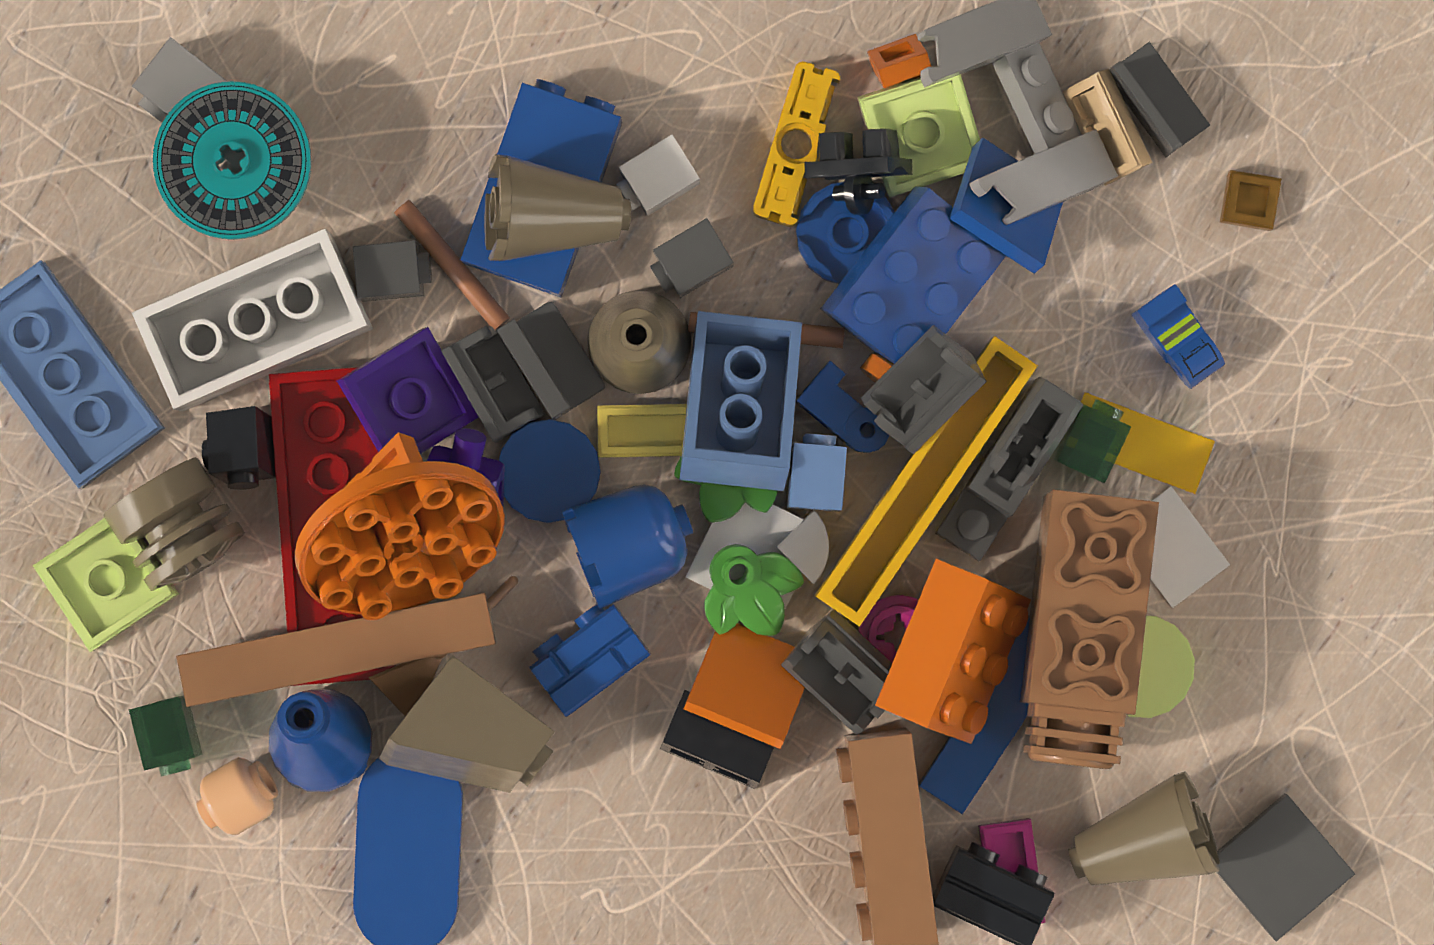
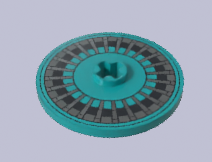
[153,81,312,240]

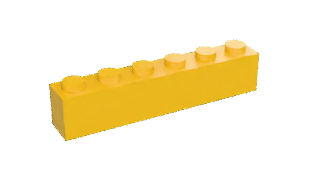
[815,336,1038,627]

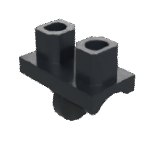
[804,129,913,215]

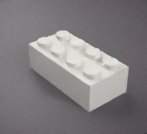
[132,229,373,411]

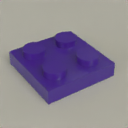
[337,327,479,454]

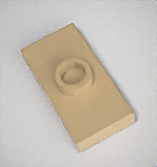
[1062,68,1153,186]

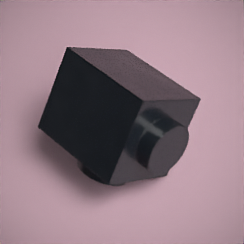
[202,406,276,490]

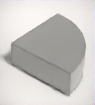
[777,510,829,584]

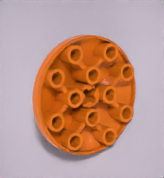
[295,432,505,620]

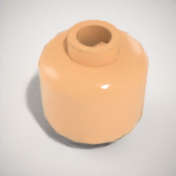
[196,757,278,835]

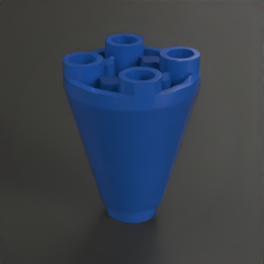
[268,689,373,792]

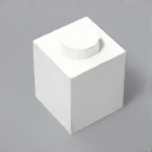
[616,134,700,216]

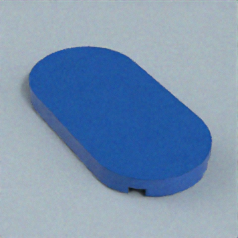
[353,758,463,945]

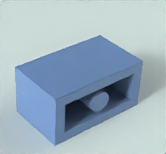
[787,434,847,512]

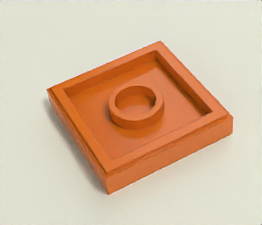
[683,623,805,749]

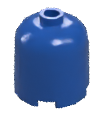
[562,484,693,609]

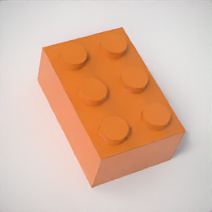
[875,559,1031,744]

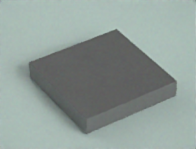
[1216,793,1355,942]

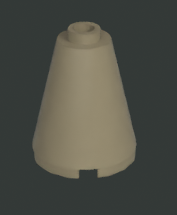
[484,154,631,261]
[588,291,691,394]
[1068,771,1220,885]

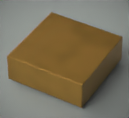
[1219,170,1282,231]

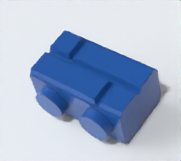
[529,604,651,717]

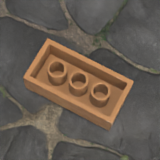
[836,728,939,945]

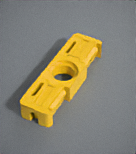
[753,61,840,227]

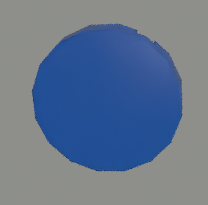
[796,182,895,284]
[499,419,601,523]

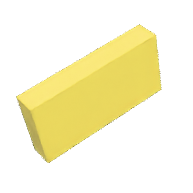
[597,404,687,458]

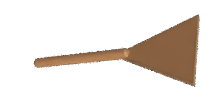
[369,576,518,716]

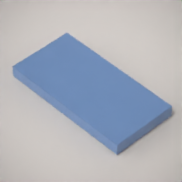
[0,260,165,489]

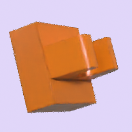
[867,34,931,88]

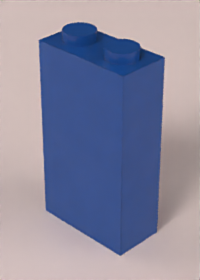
[460,79,622,298]

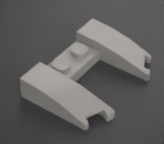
[917,0,1118,225]

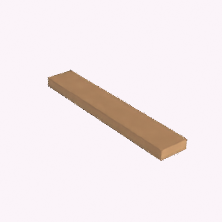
[176,593,496,707]

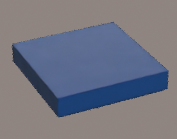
[950,138,1063,274]

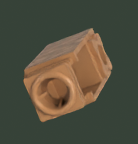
[1020,489,1159,769]

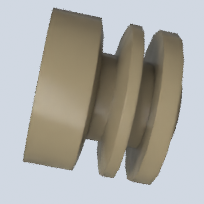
[103,457,245,591]

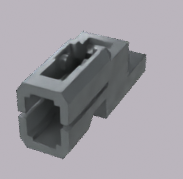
[935,377,1083,562]

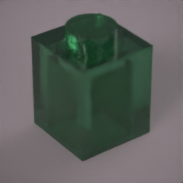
[1054,399,1131,484]
[129,695,202,777]

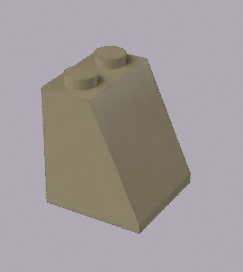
[379,655,555,793]

